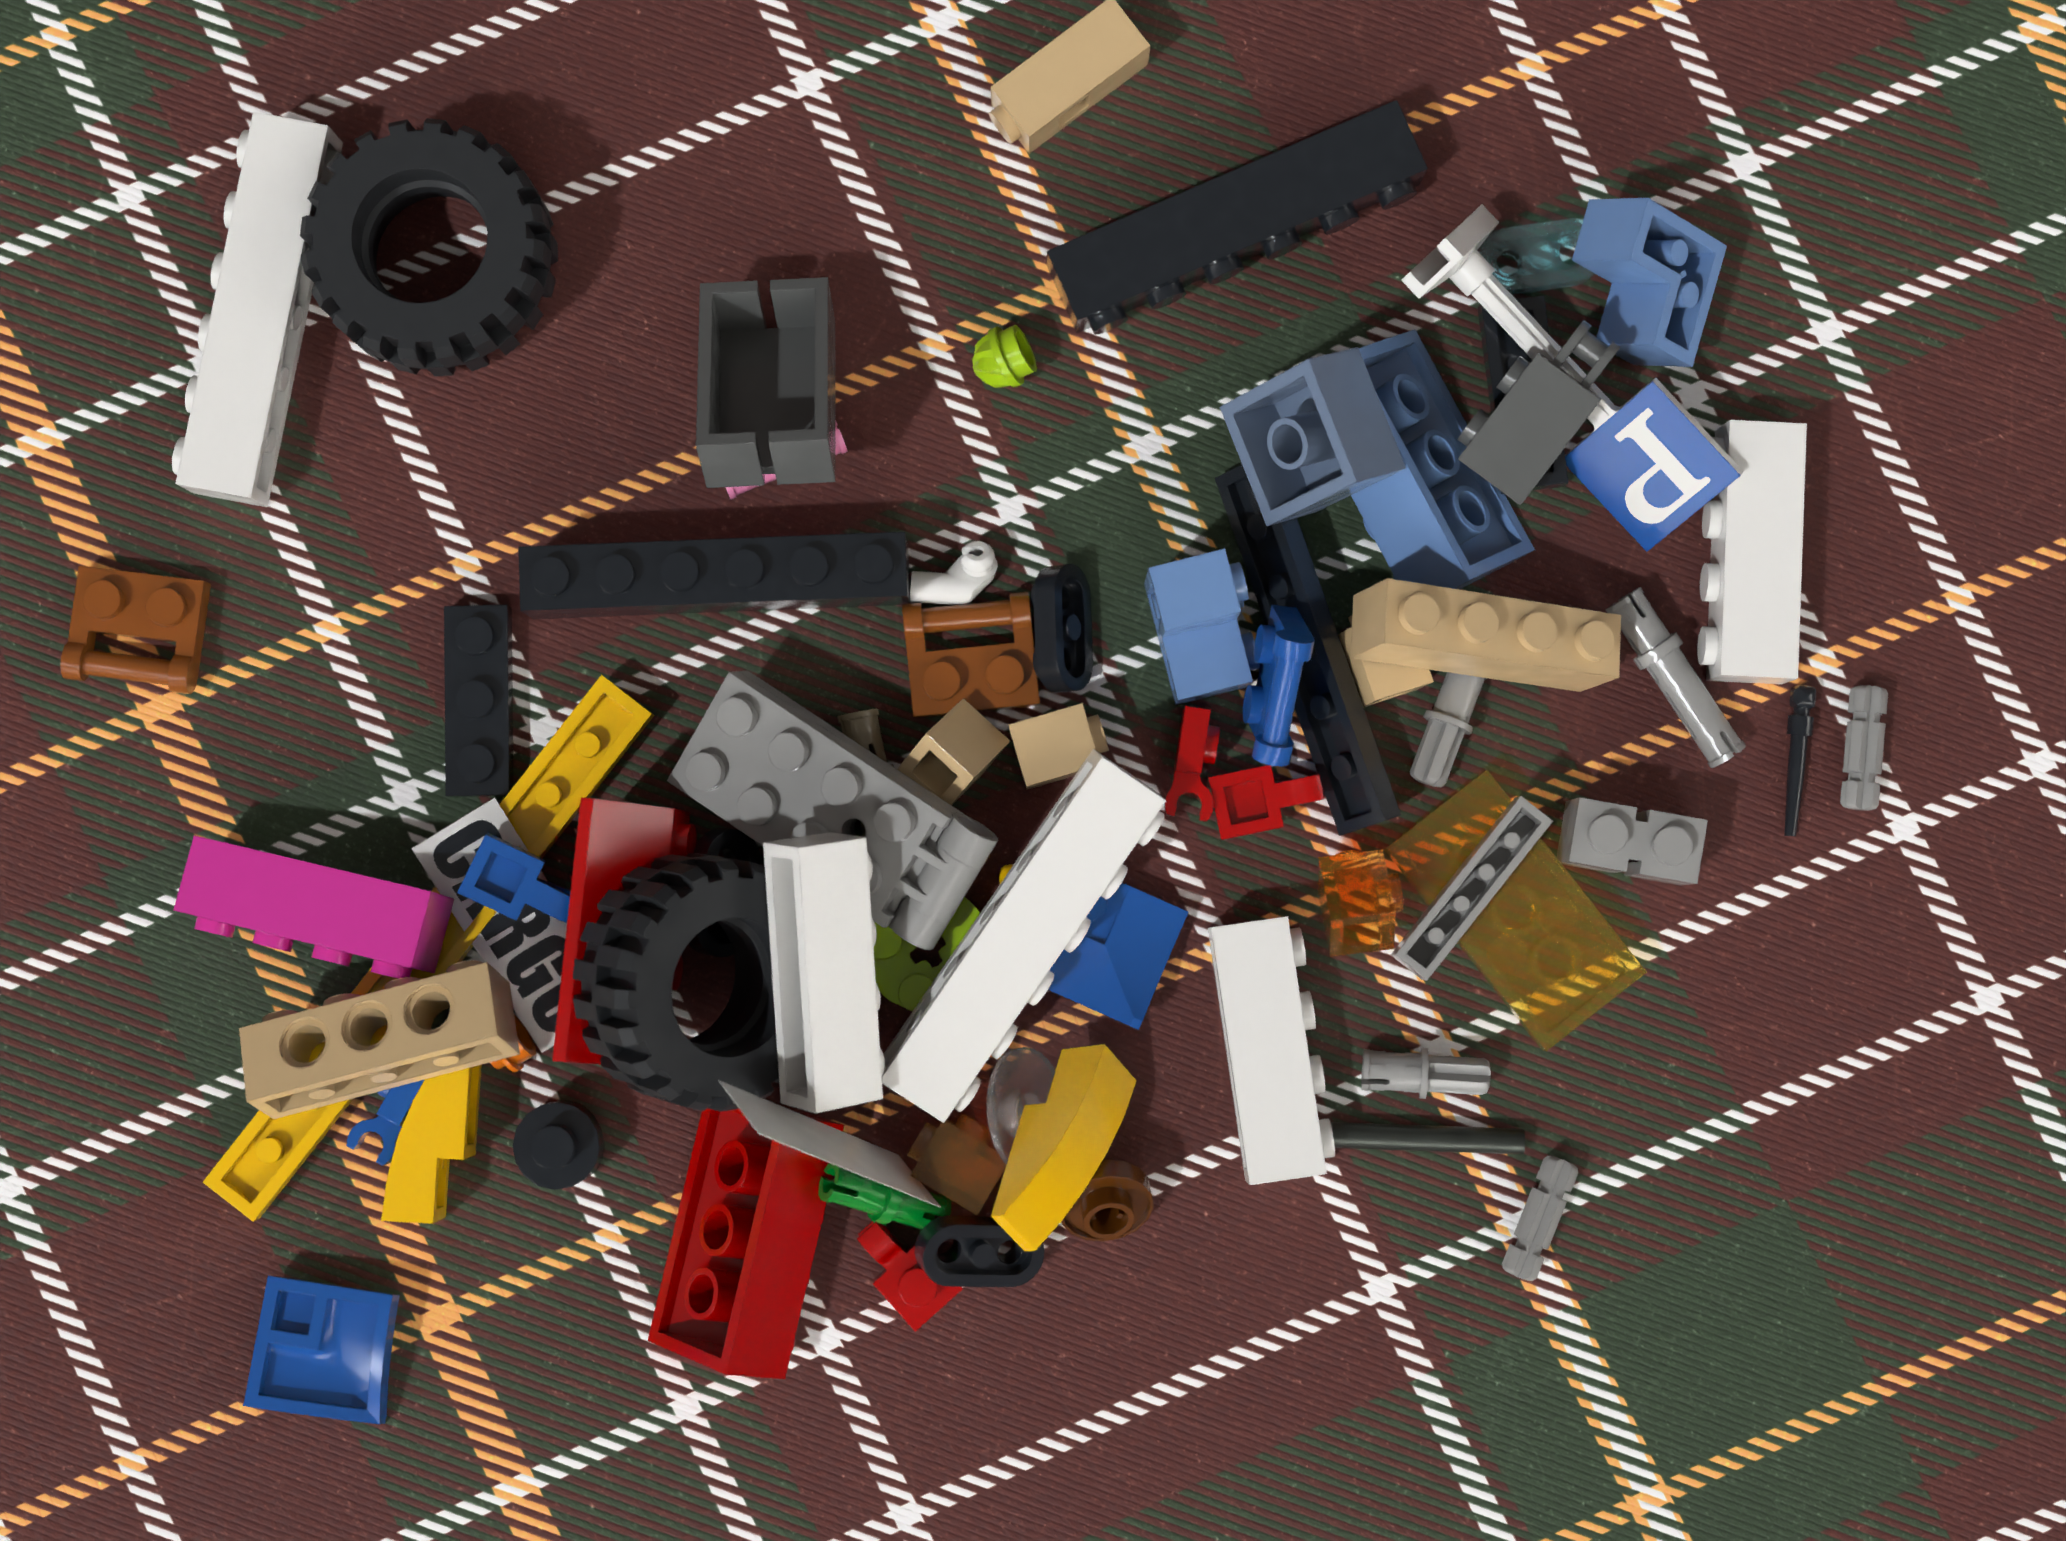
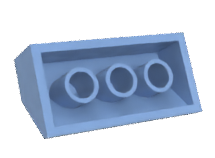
[1351,329,1535,590]

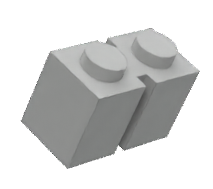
[1556,797,1708,885]

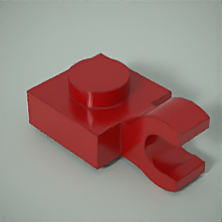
[1164,706,1220,822]
[1208,765,1324,840]
[857,1221,963,1332]

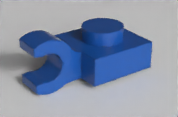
[457,833,571,923]
[347,1080,424,1166]

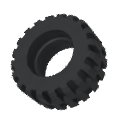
[300,118,558,376]
[572,853,779,1112]

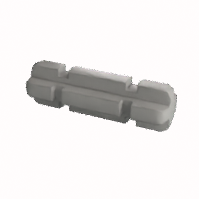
[1840,685,1888,811]
[1502,1155,1578,1281]

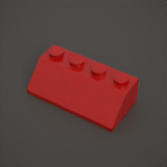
[552,797,697,1064]
[648,1108,845,1379]

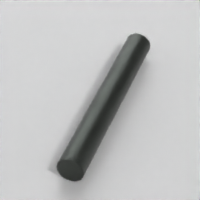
[1331,1122,1525,1154]

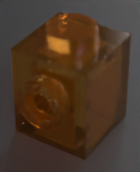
[1318,849,1403,957]
[907,1113,1010,1215]

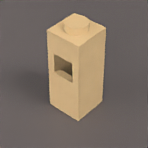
[989,0,1150,154]

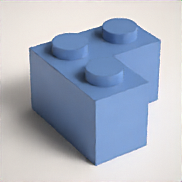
[1572,198,1727,367]
[1144,549,1260,705]

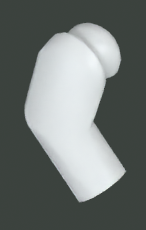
[910,541,998,605]

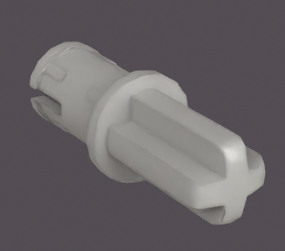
[1410,672,1487,788]
[1361,1048,1491,1099]

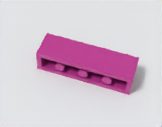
[173,835,454,978]

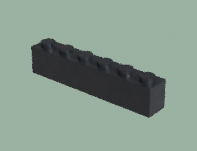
[1047,100,1428,335]
[518,532,911,619]

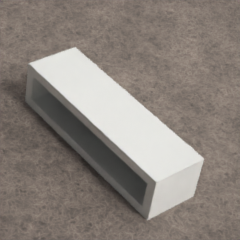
[1697,420,1807,684]
[763,832,885,1113]
[1208,916,1335,1185]

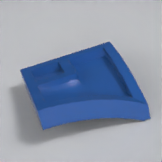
[1048,883,1188,1030]
[243,1276,400,1424]

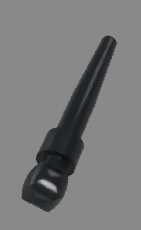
[1784,685,1816,837]

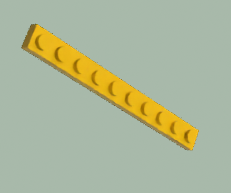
[203,675,654,1222]

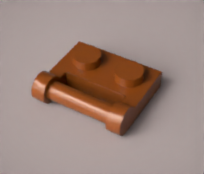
[60,566,211,694]
[902,591,1040,719]

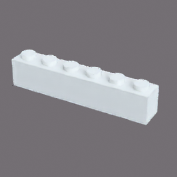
[172,112,343,508]
[882,749,1166,1123]

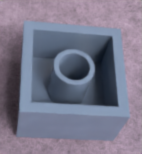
[1220,347,1406,526]

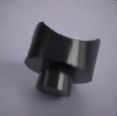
[513,1100,605,1190]

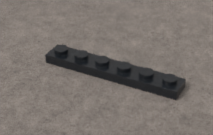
[1215,465,1401,836]

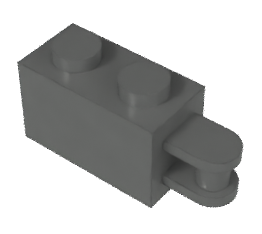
[1457,320,1620,506]

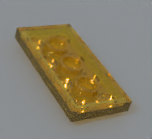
[1384,770,1647,1051]

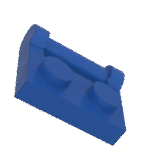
[1243,605,1314,766]

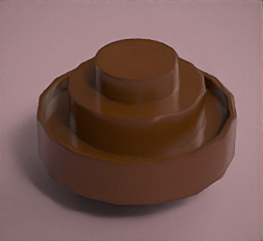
[1061,1159,1154,1242]

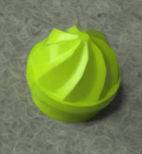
[972,325,1037,388]

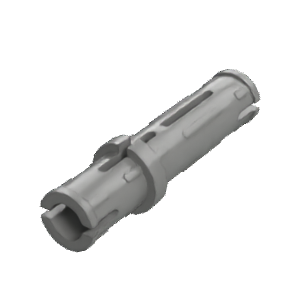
[1605,587,1746,768]

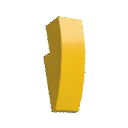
[991,1044,1136,1251]
[381,1065,482,1224]

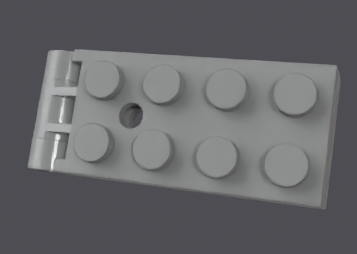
[667,671,998,950]

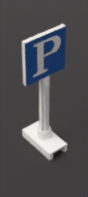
[1402,204,1743,552]

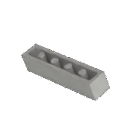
[1391,796,1553,980]

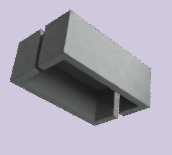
[696,277,835,488]

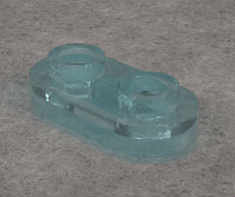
[1479,218,1595,295]

